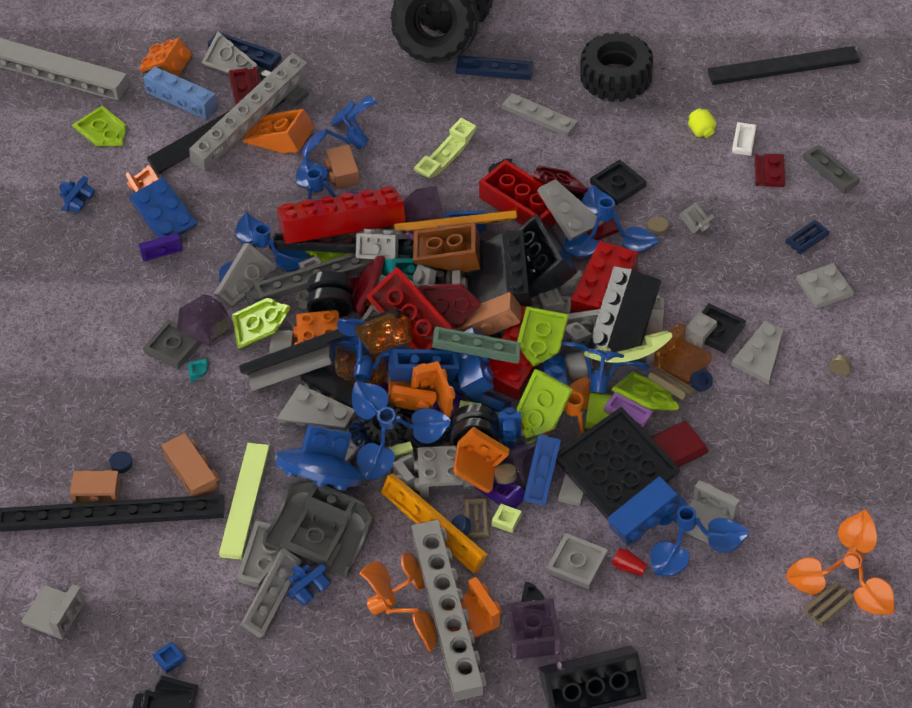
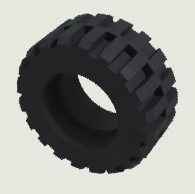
[580,32,653,102]

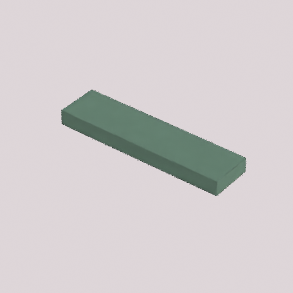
[432,326,521,364]

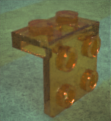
[354,313,412,355]
[654,323,712,384]
[335,345,387,385]

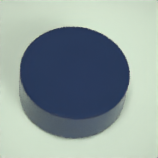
[690,369,713,392]
[109,451,132,473]
[451,515,471,536]

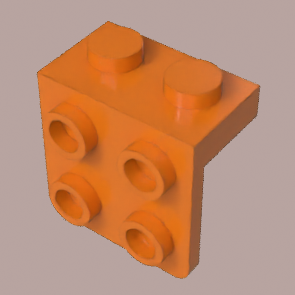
[139,38,193,77]
[293,310,339,345]
[410,361,455,418]
[388,380,437,411]
[453,427,510,493]
[443,577,502,639]

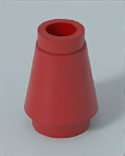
[612,547,648,577]

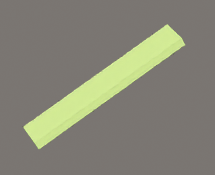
[219,443,270,560]

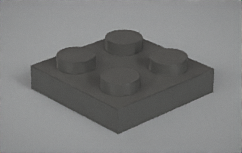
[143,320,203,369]

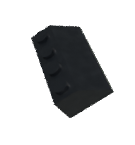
[588,266,662,361]
[538,645,647,708]

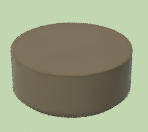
[648,217,668,236]
[829,355,852,376]
[494,464,517,484]

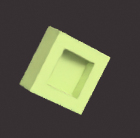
[389,442,413,462]
[492,504,522,534]

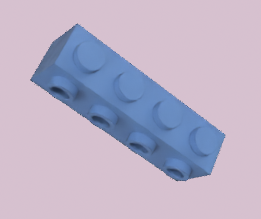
[143,66,218,120]

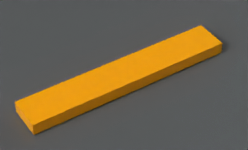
[393,210,517,233]
[381,474,488,574]

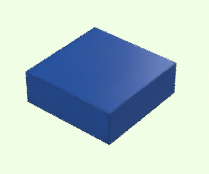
[153,642,186,674]

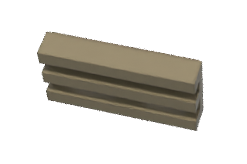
[648,368,696,400]
[464,498,489,540]
[804,581,854,627]

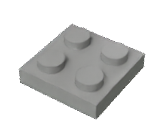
[796,263,854,309]
[546,533,608,590]

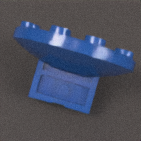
[274,424,364,491]

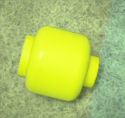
[688,108,717,138]

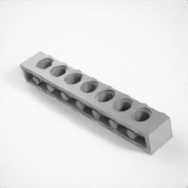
[189,53,307,171]
[411,520,487,701]

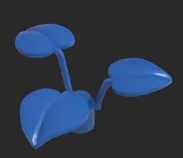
[302,95,378,160]
[295,158,358,200]
[564,185,659,257]
[219,212,311,283]
[331,319,411,382]
[561,340,648,393]
[352,381,451,480]
[650,495,749,577]

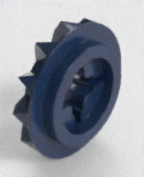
[349,419,378,449]

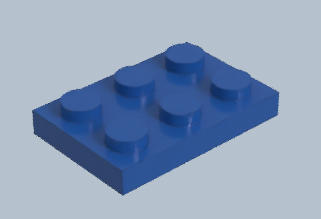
[129,177,197,238]

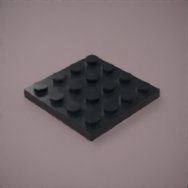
[556,406,680,520]

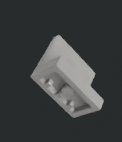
[356,229,409,260]
[21,584,85,639]

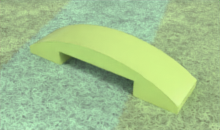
[414,118,477,179]
[584,331,672,363]

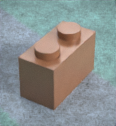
[324,145,360,189]
[70,470,121,503]

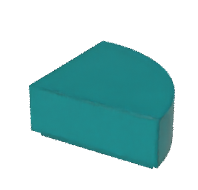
[187,358,209,382]

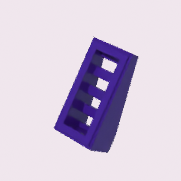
[474,476,524,509]

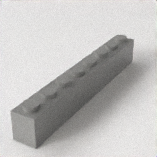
[0,38,129,101]

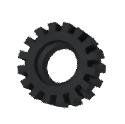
[364,404,406,446]

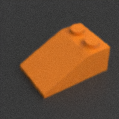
[242,109,315,153]

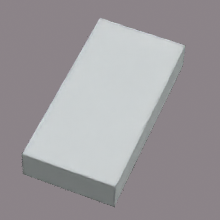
[732,122,757,156]

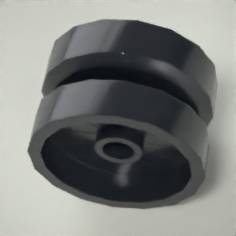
[307,271,354,318]
[450,404,499,446]

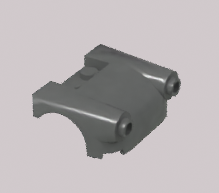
[263,479,375,579]

